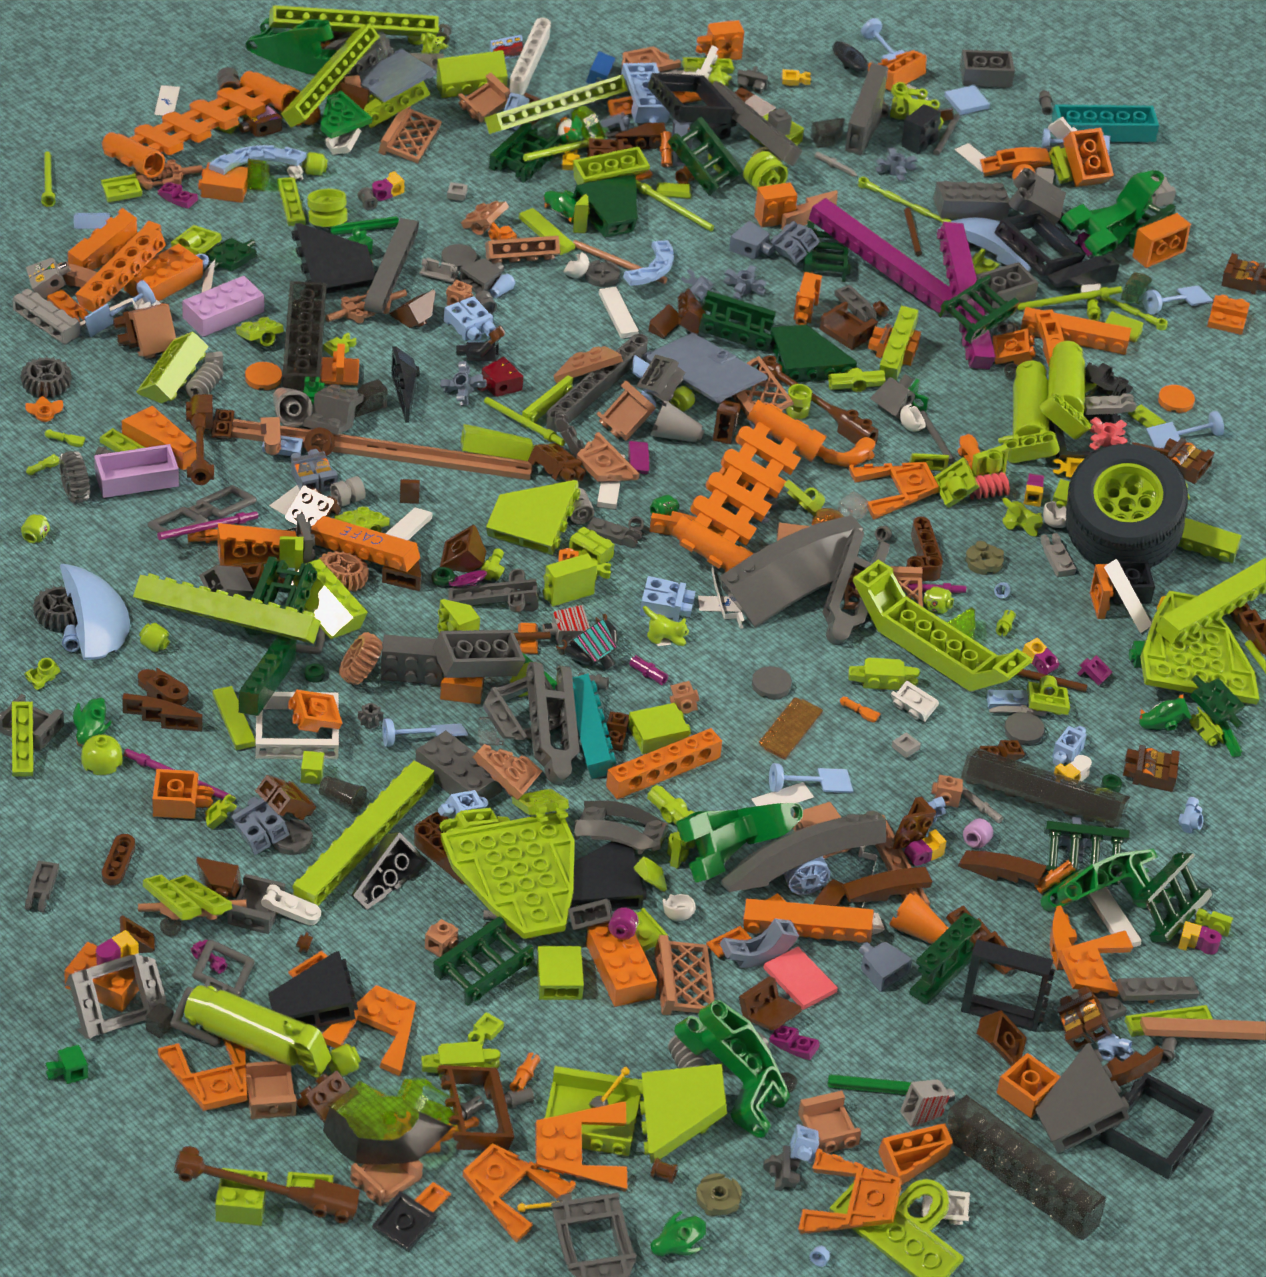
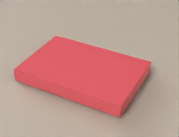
[764,947,838,1010]

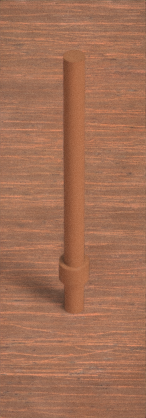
[573,240,667,284]

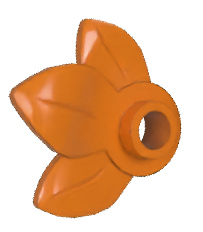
[25,396,63,422]

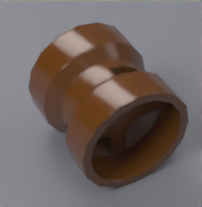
[675,166,695,184]

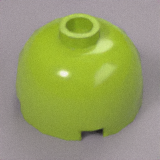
[81,735,123,775]

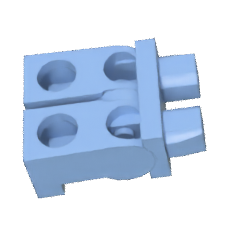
[444,296,496,341]
[640,576,696,621]

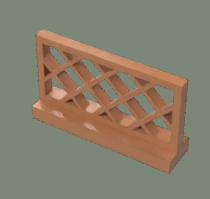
[378,106,442,164]
[732,356,793,417]
[844,566,923,609]
[654,935,714,1015]

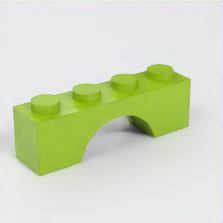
[879,305,919,381]

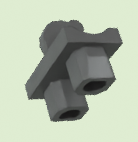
[737,66,768,94]
[763,1145,800,1192]

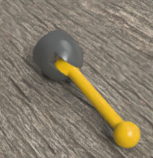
[589,1067,630,1108]
[517,1193,572,1212]

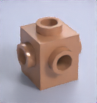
[446,280,473,310]
[669,681,700,714]
[931,775,963,808]
[425,919,459,957]

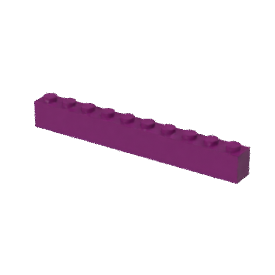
[809,198,953,317]
[937,222,996,369]

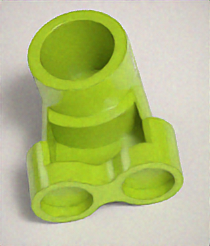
[481,548,505,581]
[24,658,61,691]

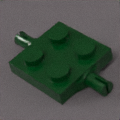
[206,237,257,272]
[1190,675,1245,729]

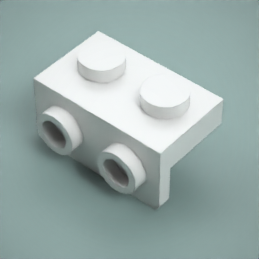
[326,129,361,155]
[891,681,939,722]
[921,1190,970,1225]

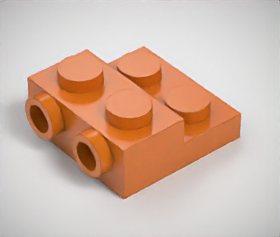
[1207,295,1250,335]
[993,328,1036,366]
[1090,564,1113,619]
[288,690,342,732]

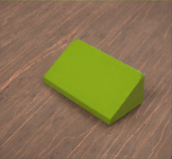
[573,194,589,233]
[1105,311,1143,342]
[909,453,949,471]
[634,857,667,892]

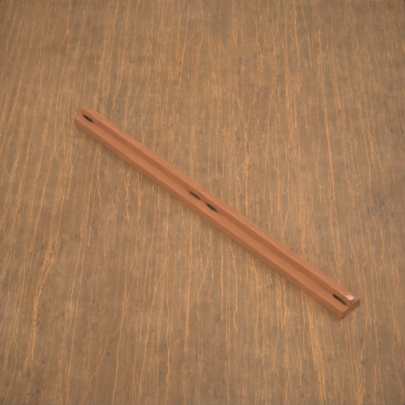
[231,419,533,480]

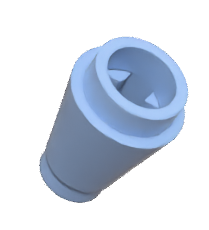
[490,274,515,298]
[62,625,80,652]

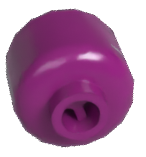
[609,908,639,940]

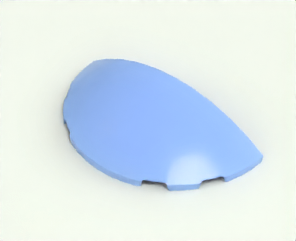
[937,218,1031,272]
[60,564,130,660]

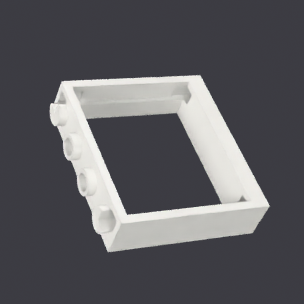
[256,692,339,759]

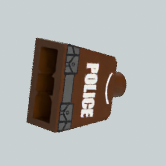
[713,401,741,445]

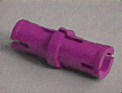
[629,655,668,685]

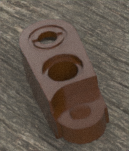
[137,668,189,706]

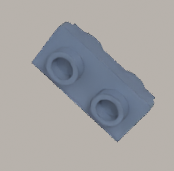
[601,112,631,132]

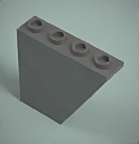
[845,63,888,155]
[1035,1043,1130,1153]

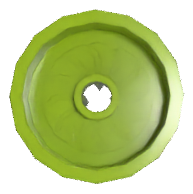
[743,151,788,191]
[307,189,348,227]

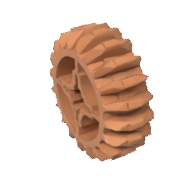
[319,551,369,592]
[339,632,383,685]

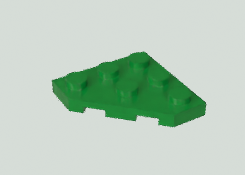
[320,91,373,139]

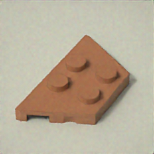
[622,47,681,72]
[554,346,623,383]
[577,432,639,481]

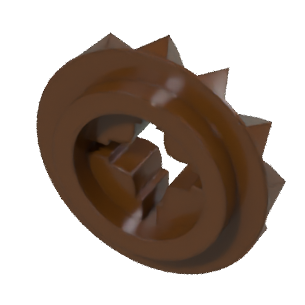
[305,427,335,456]

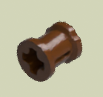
[650,1158,679,1184]

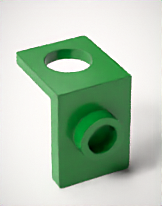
[908,379,929,412]

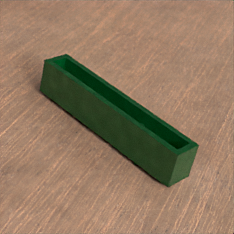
[238,636,296,716]

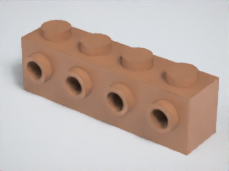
[485,236,560,264]

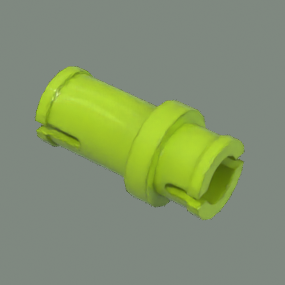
[1086,298,1101,321]
[996,610,1016,636]

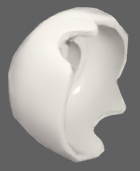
[564,252,589,279]
[900,404,926,432]
[1043,501,1066,528]
[662,894,696,922]

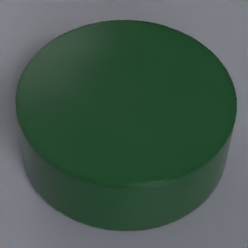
[304,663,325,683]
[1101,774,1122,794]

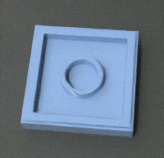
[944,85,990,115]

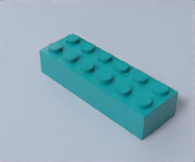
[1051,104,1159,143]

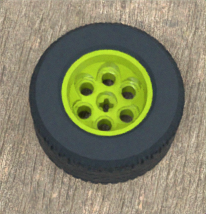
[1066,444,1188,568]

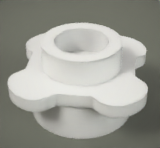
[287,164,303,181]

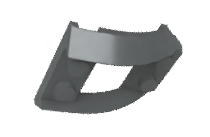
[483,675,560,740]
[574,801,668,854]
[65,953,167,1039]
[551,1192,636,1277]

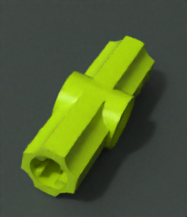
[828,368,886,392]
[647,785,689,824]

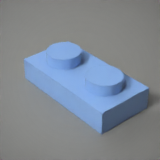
[262,435,303,456]
[986,690,1029,709]

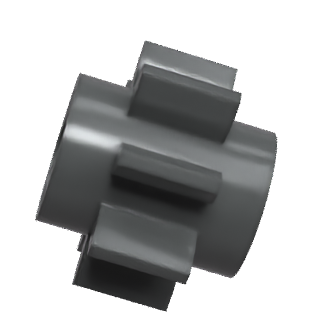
[358,703,383,728]

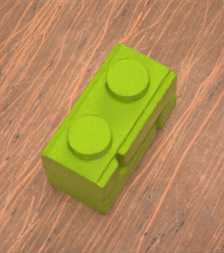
[569,527,615,565]

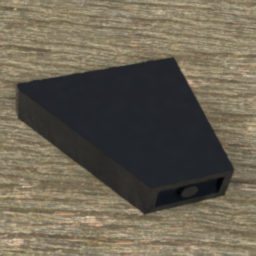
[291,223,375,297]
[569,841,647,915]
[268,951,358,1028]

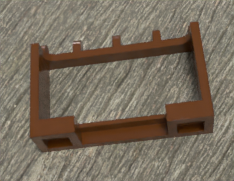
[437,1065,514,1151]

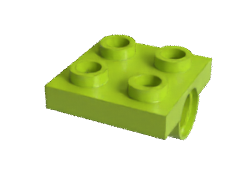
[171,225,222,255]
[236,317,284,346]
[972,444,1009,477]
[934,457,980,508]
[784,479,828,519]
[335,507,390,532]
[1027,675,1070,715]
[667,810,696,869]

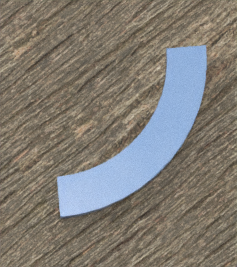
[209,145,306,175]
[623,240,674,286]

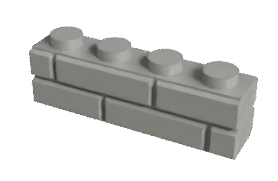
[13,289,80,345]

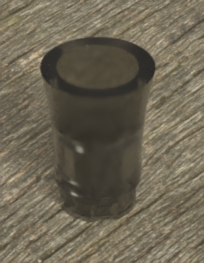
[319,776,367,813]

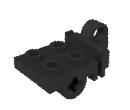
[1085,362,1133,397]

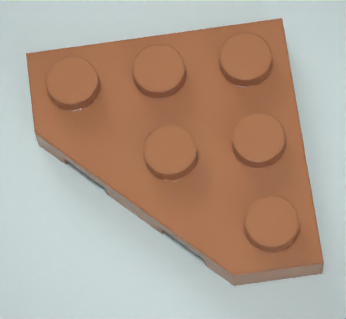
[473,744,542,800]

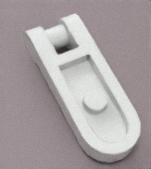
[261,884,321,925]

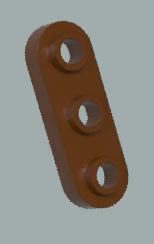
[102,834,135,885]

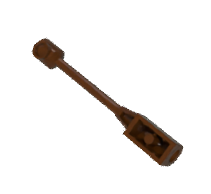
[757,355,879,444]
[186,394,214,485]
[173,1146,360,1224]

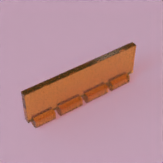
[759,697,823,760]

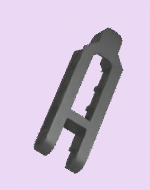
[822,528,890,645]
[526,662,579,785]

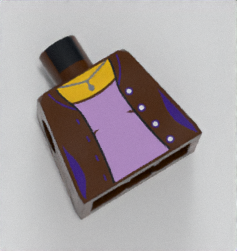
[238,104,282,137]

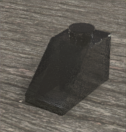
[810,118,845,148]
[354,379,388,418]

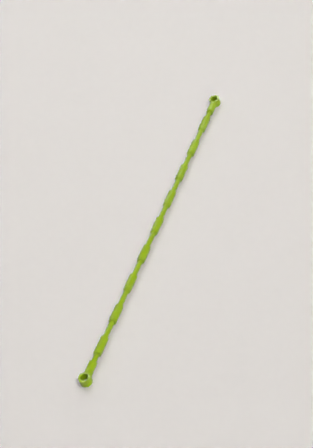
[858,177,1168,330]

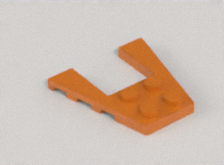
[849,462,939,520]
[1058,930,1155,1004]
[322,985,416,1076]
[158,1038,247,1111]
[535,1102,627,1191]
[462,1143,576,1243]
[798,1149,902,1234]

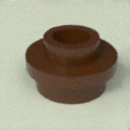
[873,300,889,317]
[296,932,313,953]

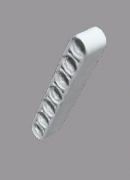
[510,18,550,95]

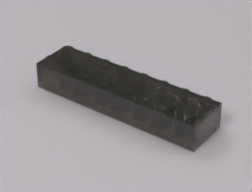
[282,281,327,392]
[961,748,1130,828]
[946,1094,1106,1241]

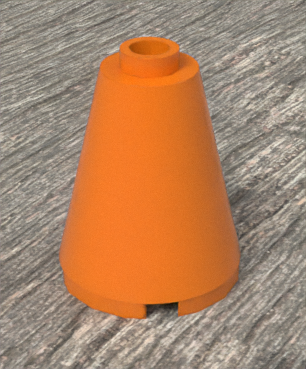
[889,891,948,944]

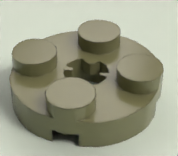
[965,541,1004,575]
[696,1173,742,1216]

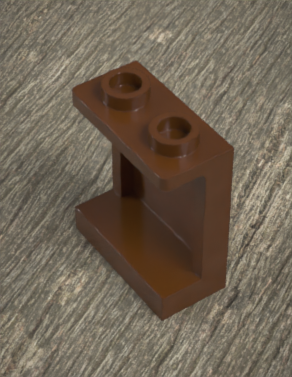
[820,301,878,350]

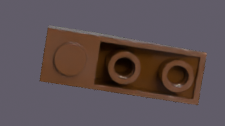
[615,123,666,149]
[677,288,706,334]

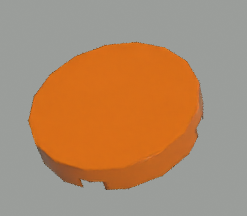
[245,362,282,390]
[1158,385,1195,413]

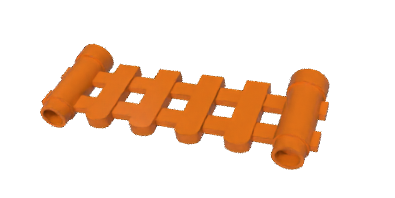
[102,71,300,178]
[671,400,827,572]

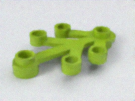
[891,82,943,130]

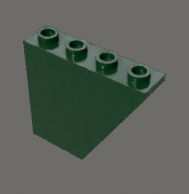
[573,174,638,238]
[770,325,857,382]

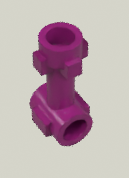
[191,939,227,974]

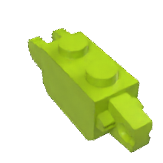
[848,658,920,690]
[439,808,510,832]
[421,1041,501,1079]

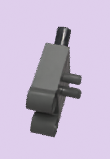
[1009,168,1073,234]

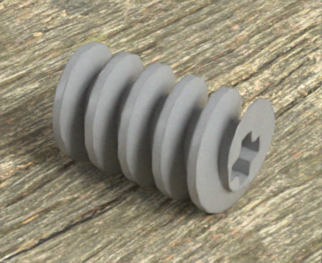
[186,362,223,398]
[668,1035,706,1069]

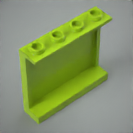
[545,1066,642,1156]

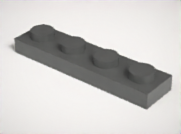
[1116,977,1200,1001]

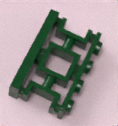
[489,122,562,183]
[698,290,776,352]
[243,556,317,639]
[909,913,982,1005]

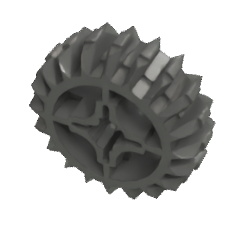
[21,356,72,398]
[59,451,90,503]
[33,585,78,631]

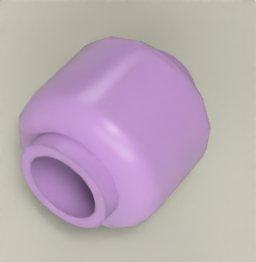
[963,818,994,849]

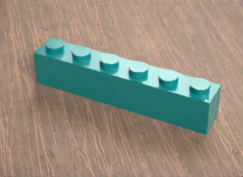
[572,673,617,779]

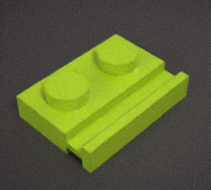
[101,174,142,202]
[635,908,668,952]

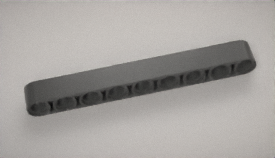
[713,81,803,166]
[364,218,419,314]
[546,334,648,432]

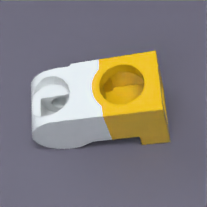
[1053,755,1092,791]

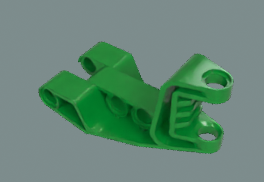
[245,18,337,74]
[1061,170,1164,257]
[675,803,803,883]
[1040,848,1175,912]
[674,1000,790,1138]

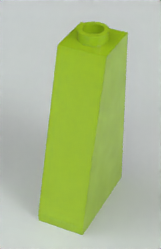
[460,424,535,461]

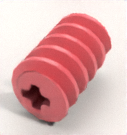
[969,472,1010,500]

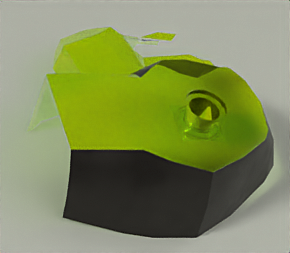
[323,1077,462,1165]

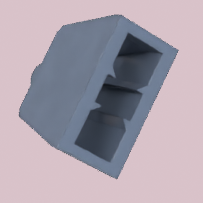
[729,221,774,259]
[859,942,912,992]

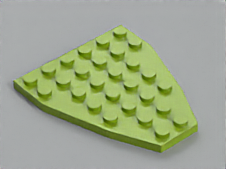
[1140,591,1259,705]
[441,812,575,939]

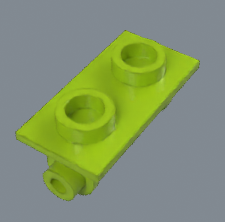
[1189,707,1224,746]

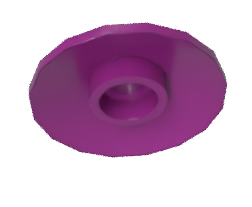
[449,571,487,587]

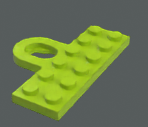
[829,1179,964,1277]

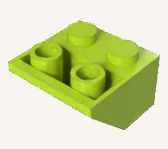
[437,599,480,633]
[215,1168,268,1226]

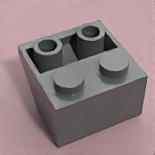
[199,565,254,599]

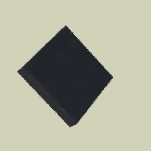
[372,1191,437,1253]

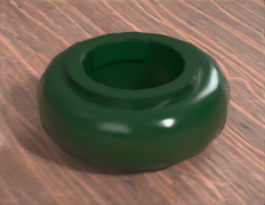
[431,567,455,587]

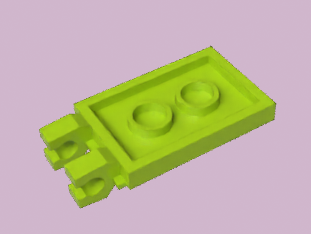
[511,788,569,822]

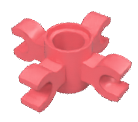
[1089,417,1127,450]

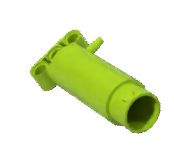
[1040,341,1091,440]
[998,360,1060,463]
[184,985,331,1078]

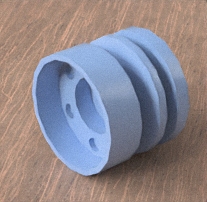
[783,856,830,895]

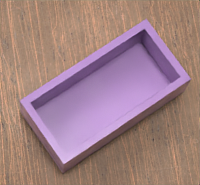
[182,276,264,337]
[94,444,179,498]

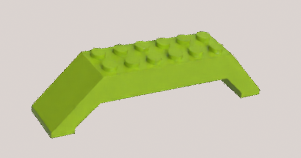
[853,559,1032,691]

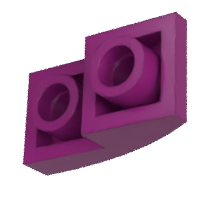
[157,182,198,209]
[628,441,649,474]
[769,1025,820,1060]

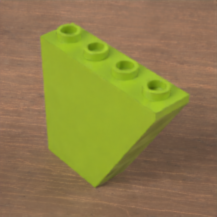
[364,81,431,128]
[486,480,581,555]
[638,1064,727,1163]

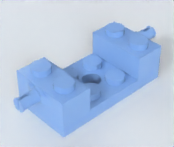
[621,63,669,123]

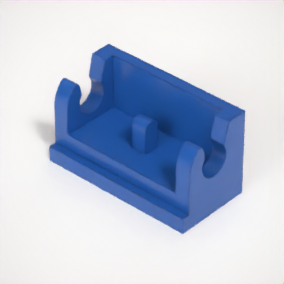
[586,51,615,84]

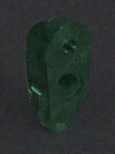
[1121,273,1152,305]

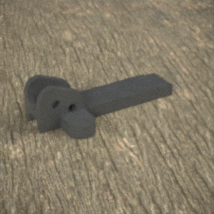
[448,569,539,612]

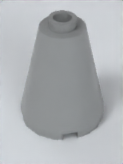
[273,387,312,427]
[651,401,705,443]

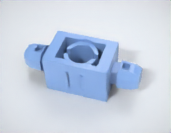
[1052,726,1087,765]
[438,790,488,819]
[790,1124,819,1164]

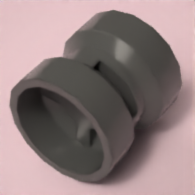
[475,290,497,314]

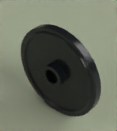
[832,41,868,72]

